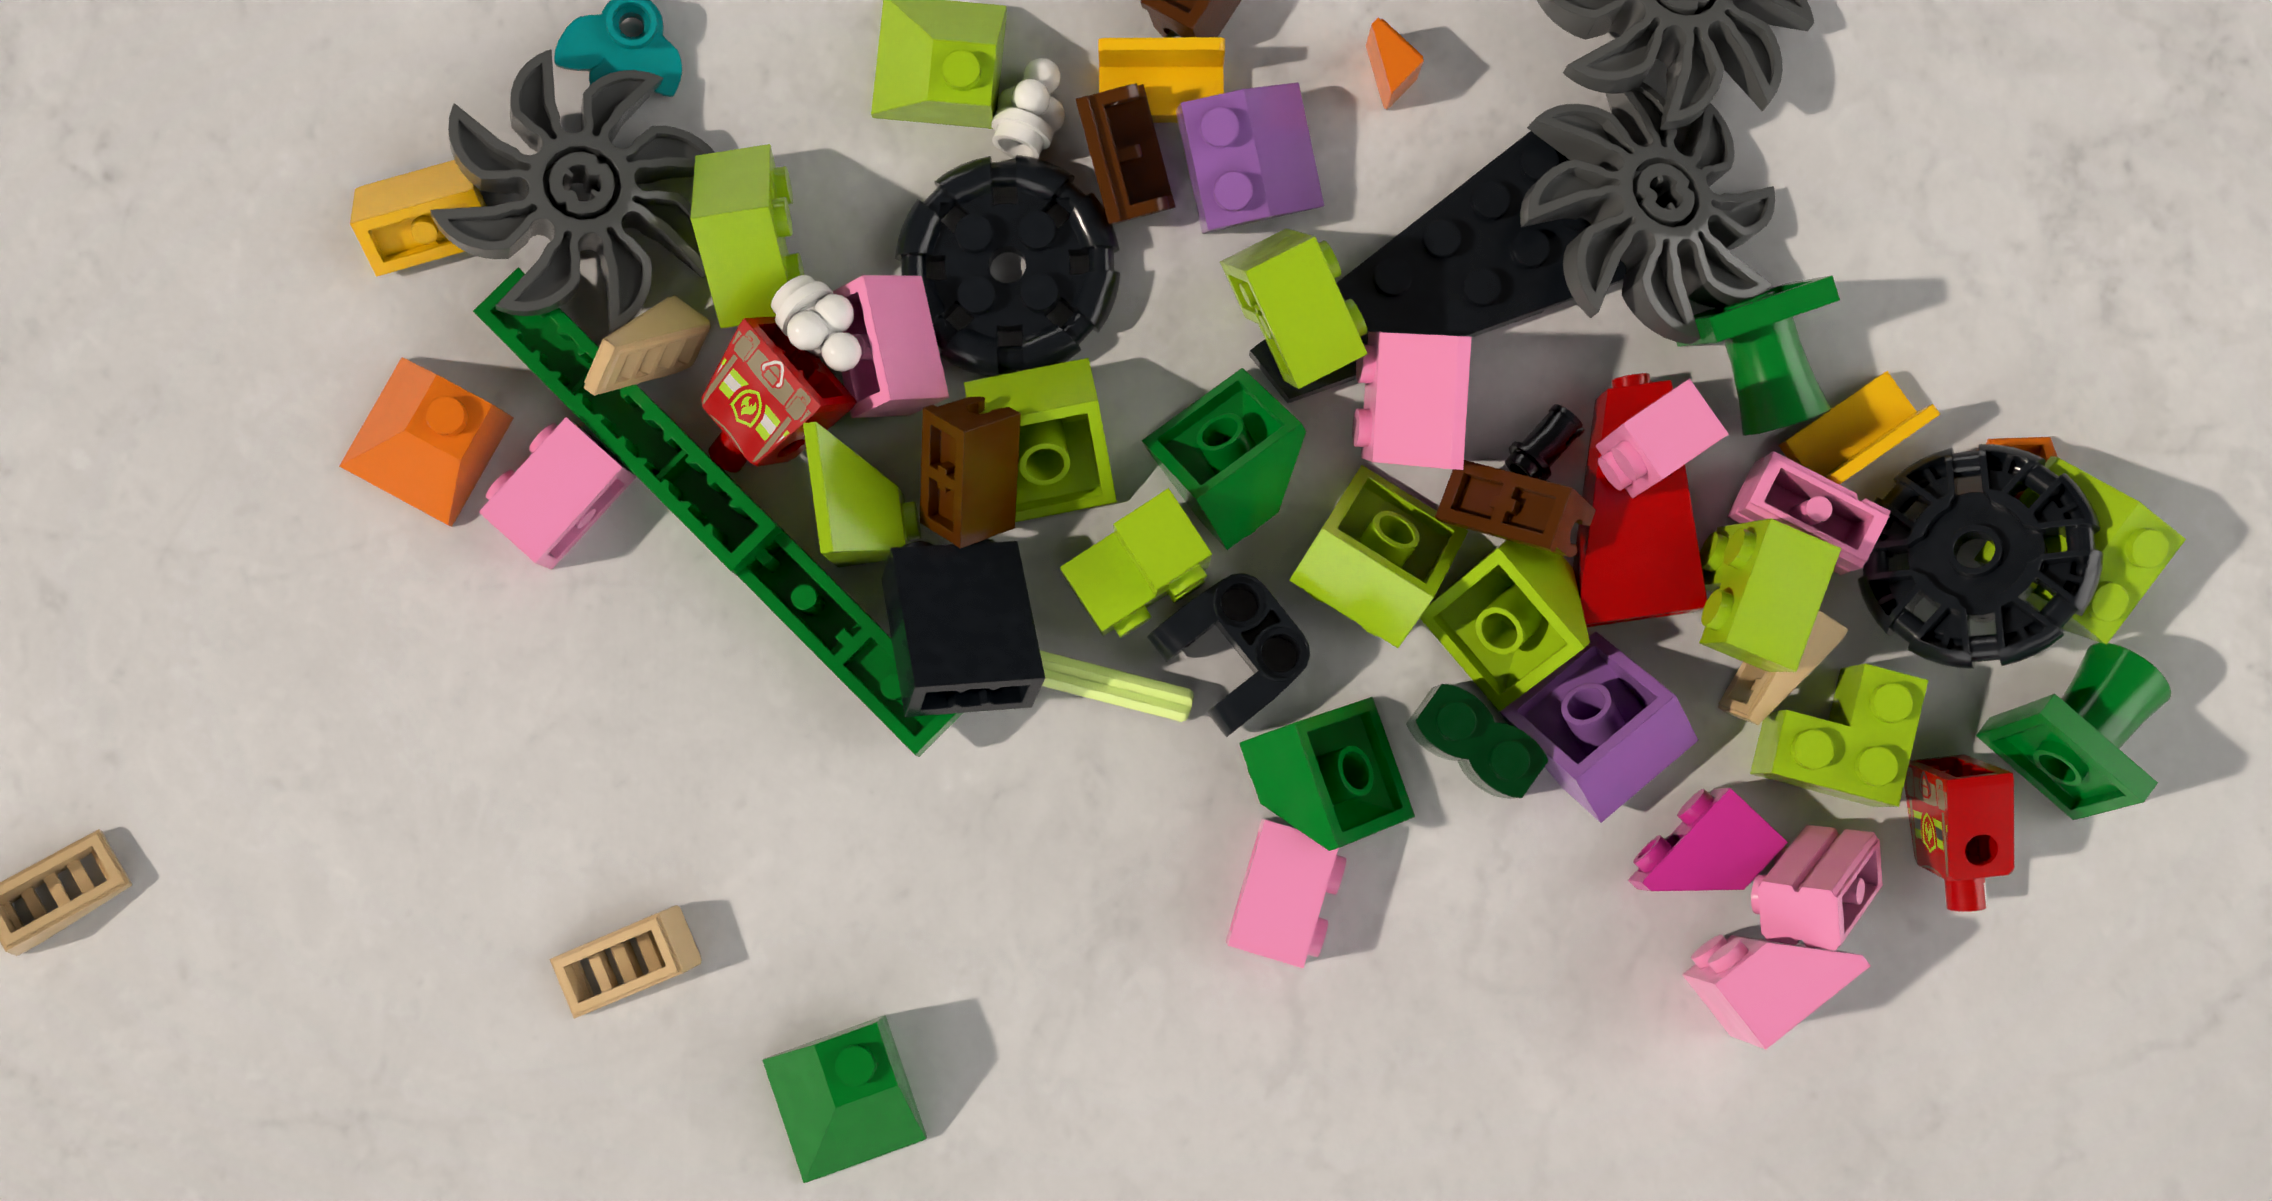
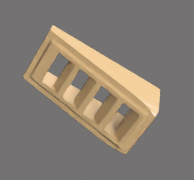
[584,295,711,396]
[1718,610,1848,725]
[0,829,133,956]
[549,905,702,1019]

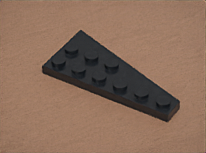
[1249,131,1626,403]

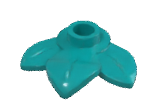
[554,0,682,97]

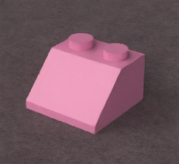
[1352,332,1472,470]
[1682,935,1871,1050]

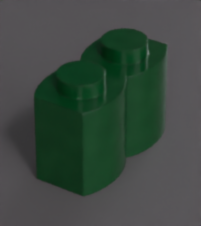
[1406,684,1548,799]

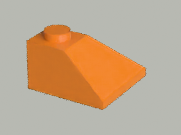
[339,357,514,527]

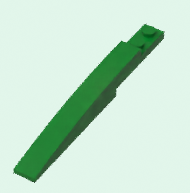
[473,267,963,757]

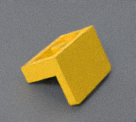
[1098,37,1225,123]
[350,160,487,277]
[1778,371,1940,485]

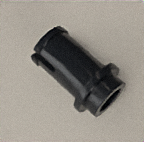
[1505,404,1585,481]

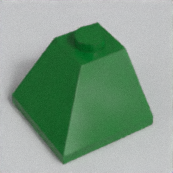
[1142,368,1306,550]
[1239,697,1415,851]
[762,1015,927,1183]

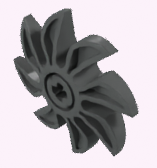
[1537,0,1814,130]
[430,49,715,334]
[1520,82,1775,344]

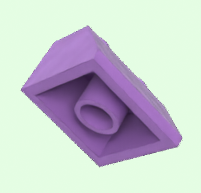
[1176,82,1324,234]
[1500,631,1698,823]

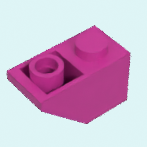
[1628,788,1788,891]

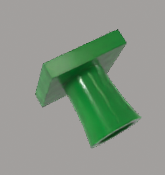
[1676,275,1840,436]
[1976,643,2171,820]

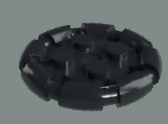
[895,155,1120,377]
[1857,444,2104,669]

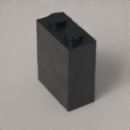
[882,538,1045,717]

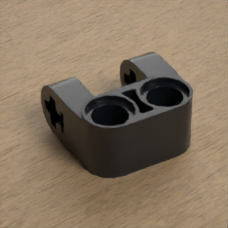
[1147,573,1310,737]

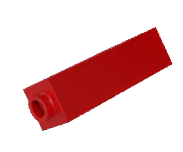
[1573,373,1707,628]

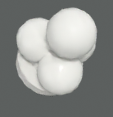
[991,57,1065,159]
[771,275,862,372]

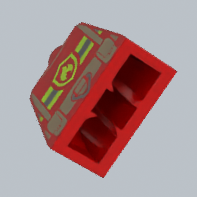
[701,316,857,473]
[1904,754,2015,912]

